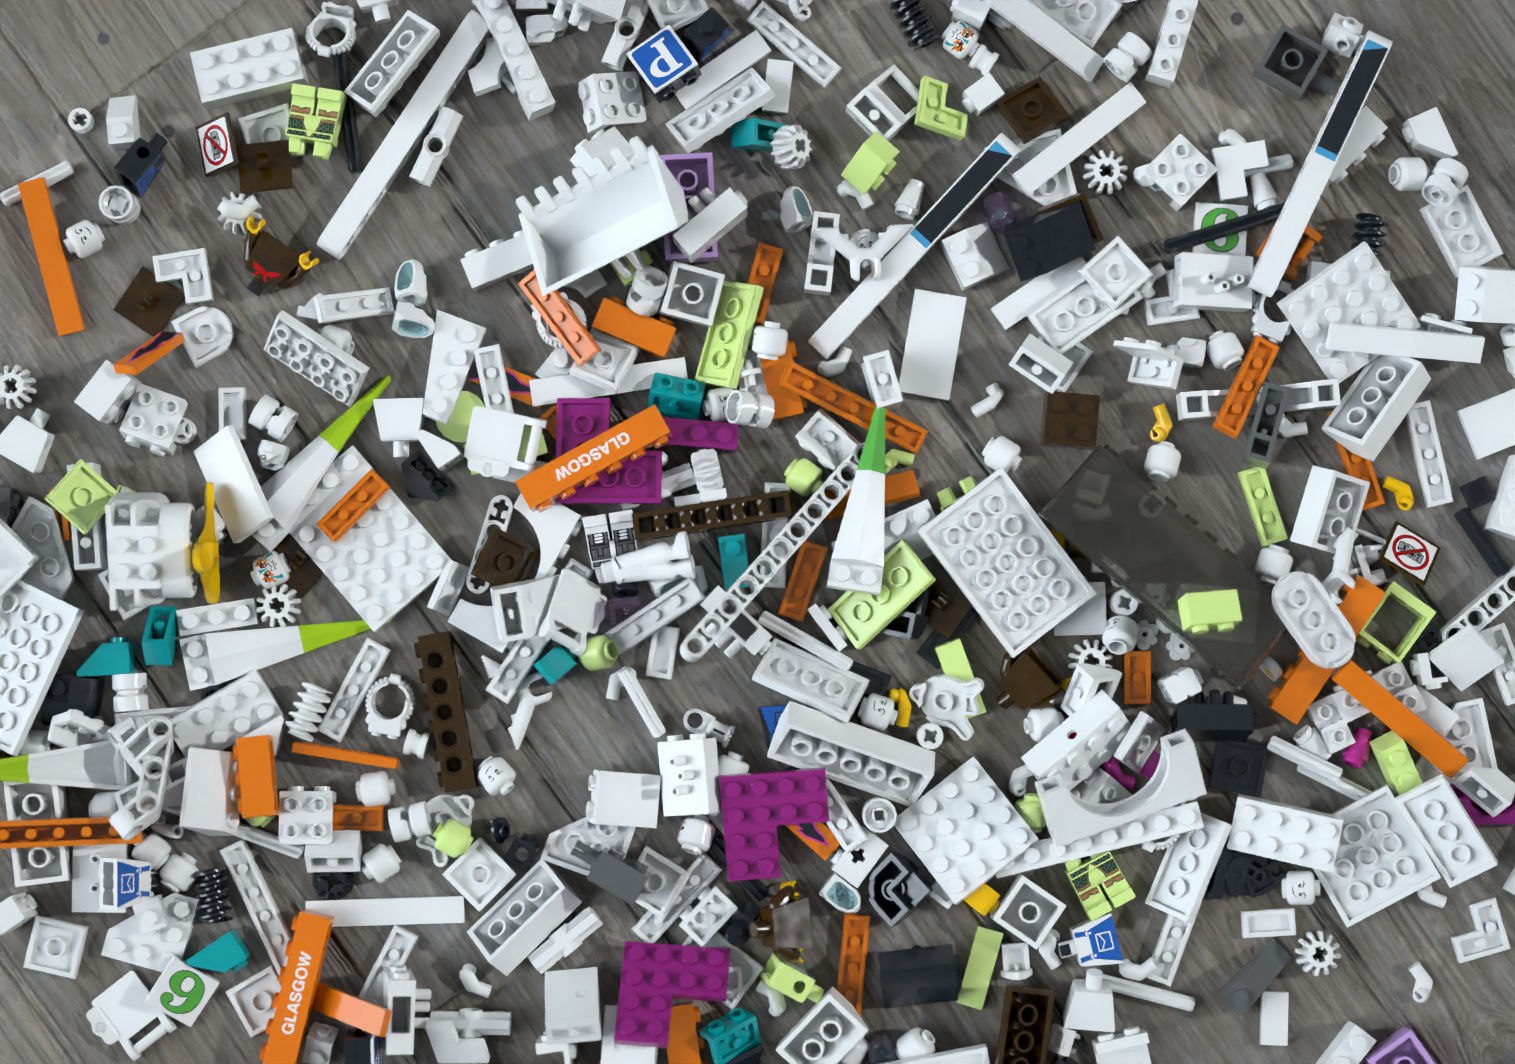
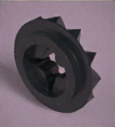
[312,872,355,900]

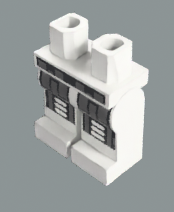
[582,510,638,584]

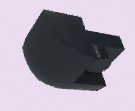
[880,589,930,640]
[41,674,105,726]
[868,852,934,928]

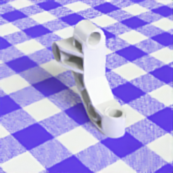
[105,716,174,840]

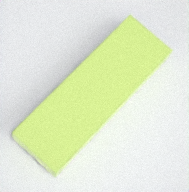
[1237,467,1288,547]
[934,638,986,719]
[956,925,1003,1010]

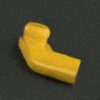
[1149,403,1173,442]
[1382,475,1414,511]

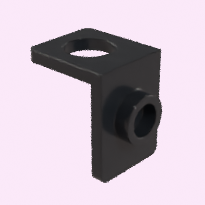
[504,832,541,872]

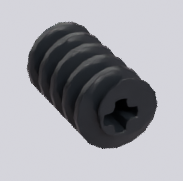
[890,0,940,51]
[1351,213,1389,265]
[194,867,233,924]

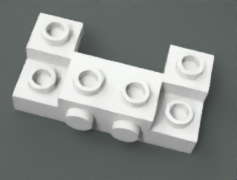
[1307,661,1427,754]

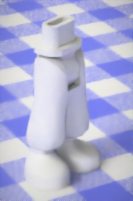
[601,531,696,584]

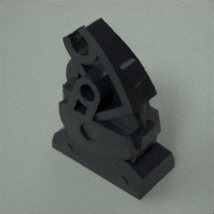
[1205,846,1285,899]

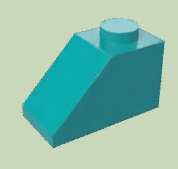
[732,118,791,152]
[718,534,749,590]
[141,606,177,666]
[77,637,136,677]
[534,644,578,685]
[186,929,252,973]

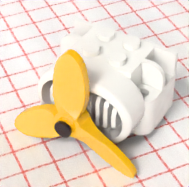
[105,482,225,610]

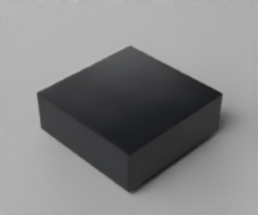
[1459,476,1495,511]

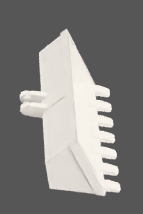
[516,136,689,296]

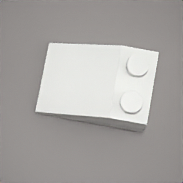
[1454,265,1515,324]

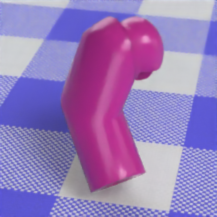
[1103,755,1135,790]

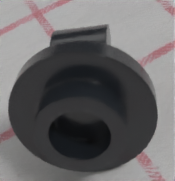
[482,817,510,843]

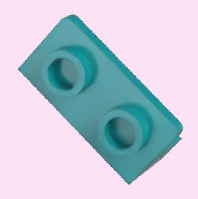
[648,373,705,420]
[699,1007,761,1064]

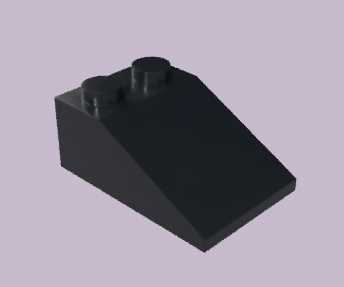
[1004,200,1096,282]

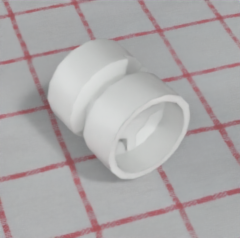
[1103,32,1153,82]
[1421,158,1469,208]
[99,185,141,225]
[626,266,669,316]
[726,390,774,428]
[249,394,298,442]
[112,673,149,712]
[861,796,897,833]
[388,801,433,843]

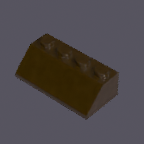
[995,984,1055,1064]

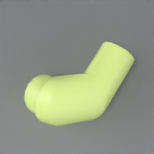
[885,449,915,473]

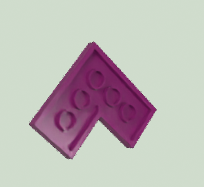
[555,398,662,504]
[719,767,830,881]
[614,941,731,1048]

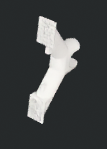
[812,223,914,281]
[1321,527,1359,604]
[481,655,552,749]

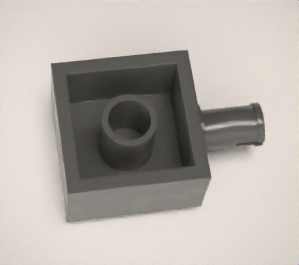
[1252,24,1339,101]
[570,839,651,905]

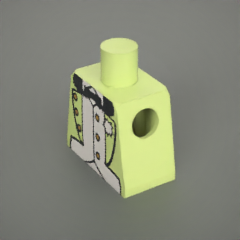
[760,953,824,1003]

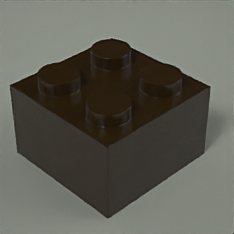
[1040,391,1100,450]

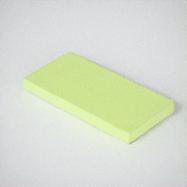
[694,281,764,389]
[827,540,936,650]

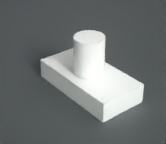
[535,347,574,379]

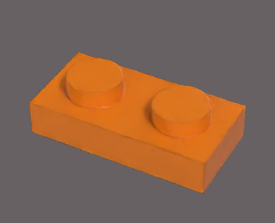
[1123,651,1151,704]

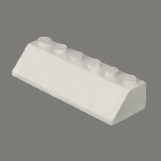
[767,701,935,807]

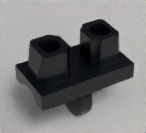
[726,902,760,946]

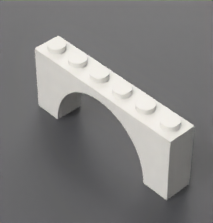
[447,493,583,653]
[1034,729,1207,847]

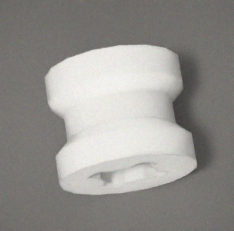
[968,44,1000,76]
[174,417,197,444]
[1109,590,1138,616]
[916,723,943,749]
[403,729,431,759]

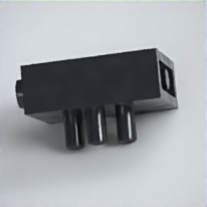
[1171,689,1257,742]
[878,944,962,1009]

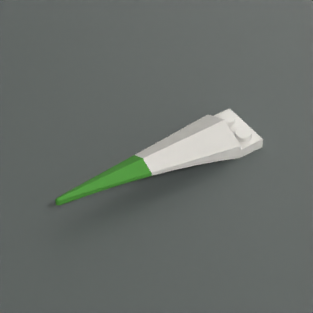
[827,406,886,596]

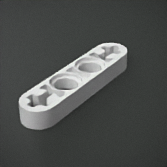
[466,495,514,594]

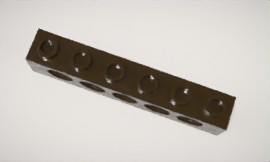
[632,490,794,541]
[414,631,479,793]

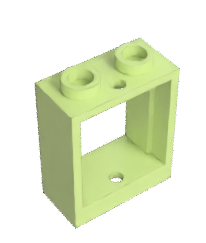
[1356,581,1436,664]

